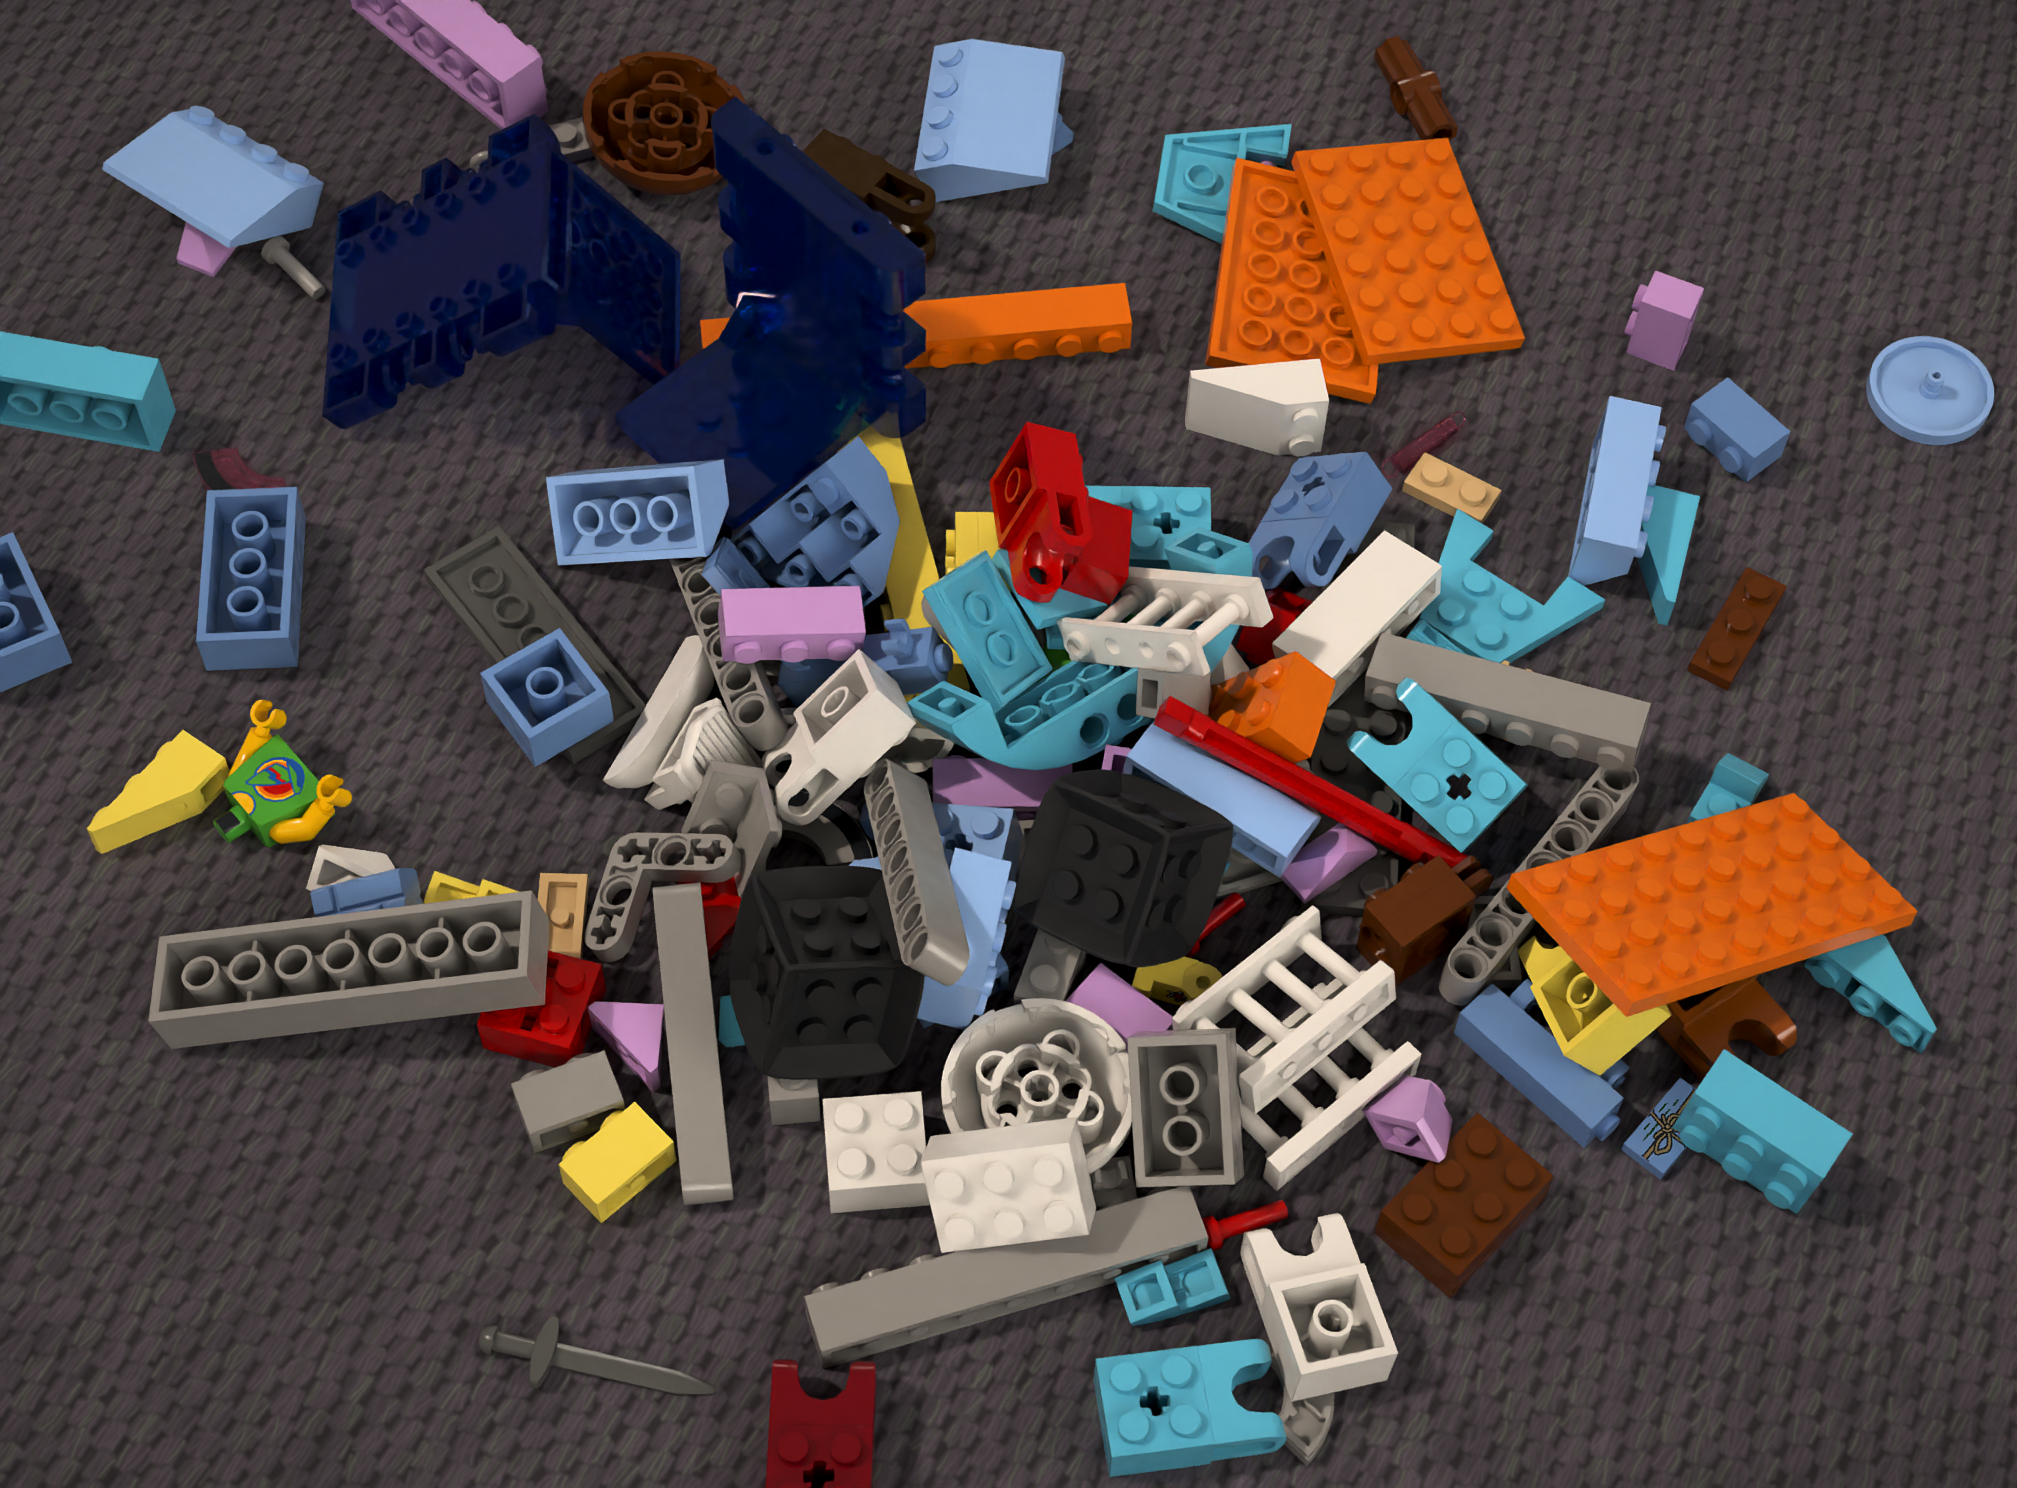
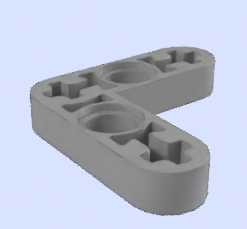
[584,833,742,962]

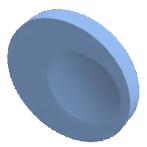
[1866,336,1994,445]

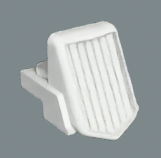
[644,697,762,810]

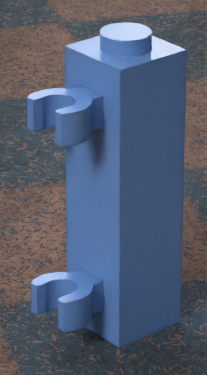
[777,618,953,708]
[1454,979,1630,1148]

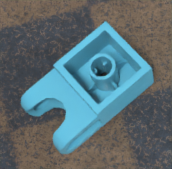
[1085,486,1211,570]
[1346,677,1528,853]
[1093,1339,1287,1477]

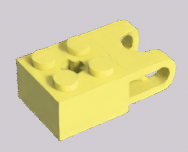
[1518,935,1671,1076]

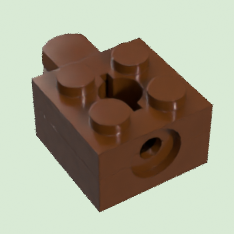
[1356,855,1494,987]

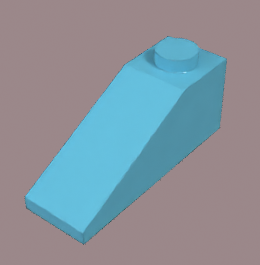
[1637,485,1700,626]

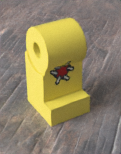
[1132,957,1222,1006]

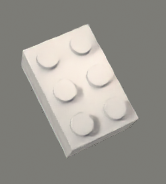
[920,1117,1096,1253]

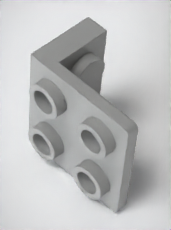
[681,760,782,898]

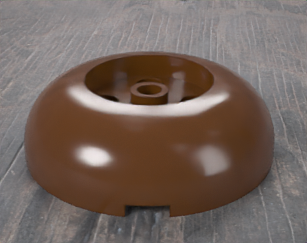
[583,51,749,196]

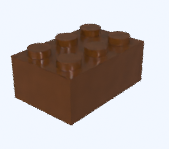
[1375,1112,1554,1298]

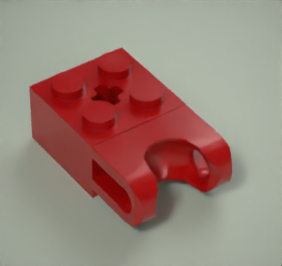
[989,422,1092,603]

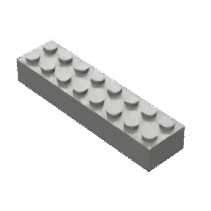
[148,890,549,1049]

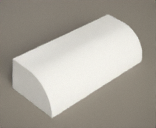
[1272,530,1442,707]

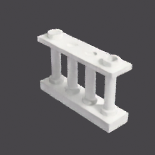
[1056,566,1273,676]
[1172,905,1396,1114]
[1238,978,1421,1191]

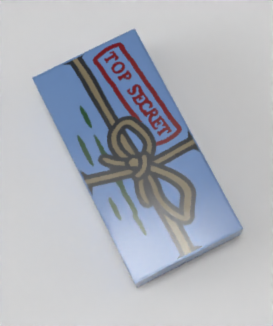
[1621,1077,1696,1180]

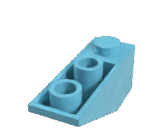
[1804,934,1937,1053]

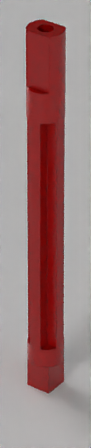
[1154,696,1469,868]

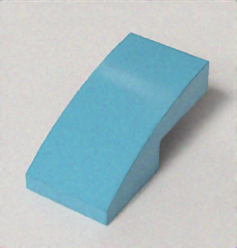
[1115,1248,1231,1326]

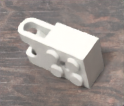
[761,649,916,826]
[1241,1213,1398,1402]

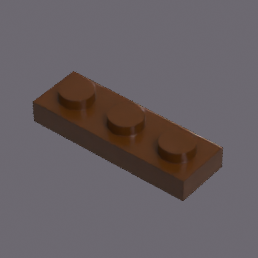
[1687,567,1787,691]

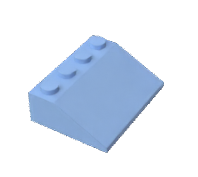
[914,39,1065,202]
[102,106,324,248]

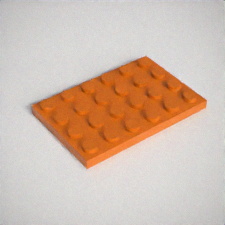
[1291,138,1525,365]
[1205,157,1379,404]

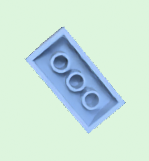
[1568,396,1666,586]
[546,459,729,566]

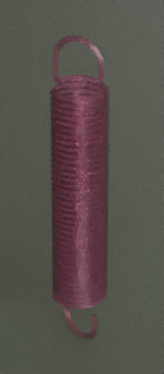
[1382,411,1465,478]

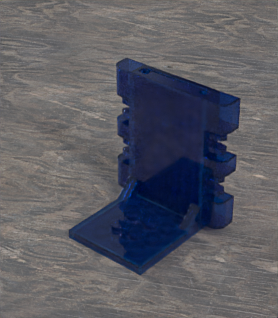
[615,97,926,530]
[322,113,681,429]

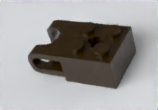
[794,129,936,267]

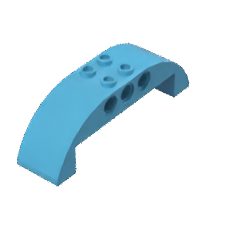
[907,527,1253,770]

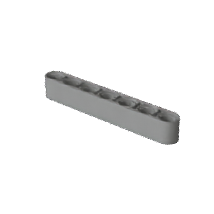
[669,556,787,751]
[864,758,970,986]
[1438,766,1639,1006]
[653,882,734,1206]

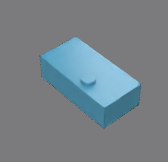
[0,331,176,452]

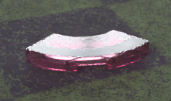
[193,447,287,490]

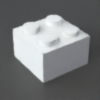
[823,1091,929,1213]

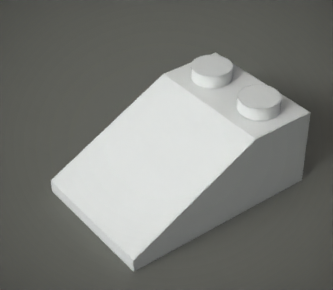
[1185,359,1329,457]

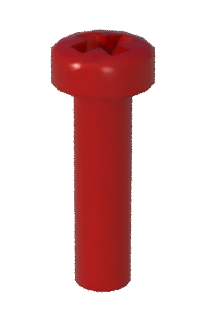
[1184,892,1245,958]
[1202,1200,1288,1251]

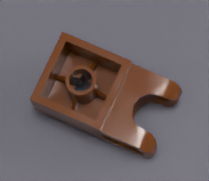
[1656,975,1797,1081]

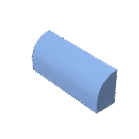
[1123,721,1320,878]

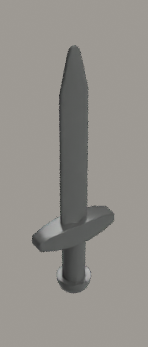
[479,1316,716,1395]

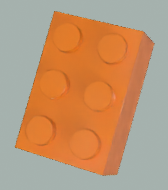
[1208,651,1336,764]

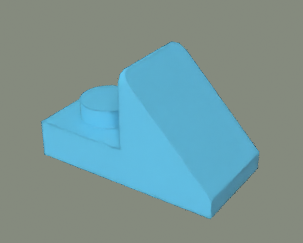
[1686,753,1769,824]

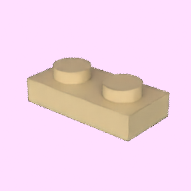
[1402,452,1502,524]
[538,873,589,959]

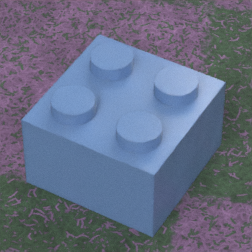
[480,628,614,767]

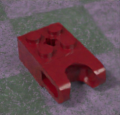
[765,1359,876,1488]

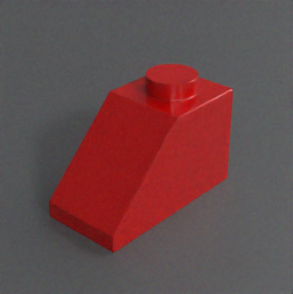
[1236,587,1313,666]

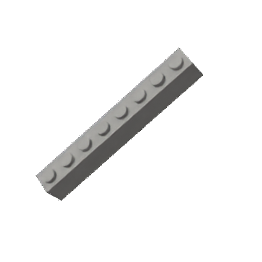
[804,1186,1208,1369]

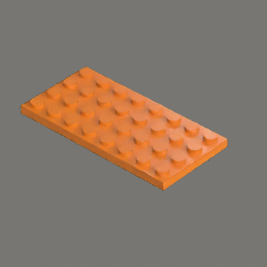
[1506,793,1918,1017]

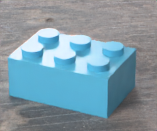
[1672,1049,1852,1214]

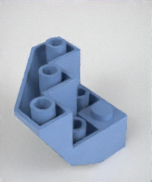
[730,436,900,607]

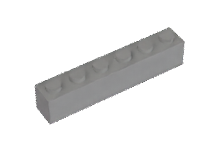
[1364,632,1651,773]

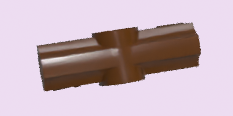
[1374,36,1458,141]

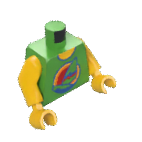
[213,700,352,847]

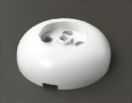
[941,998,1132,1175]

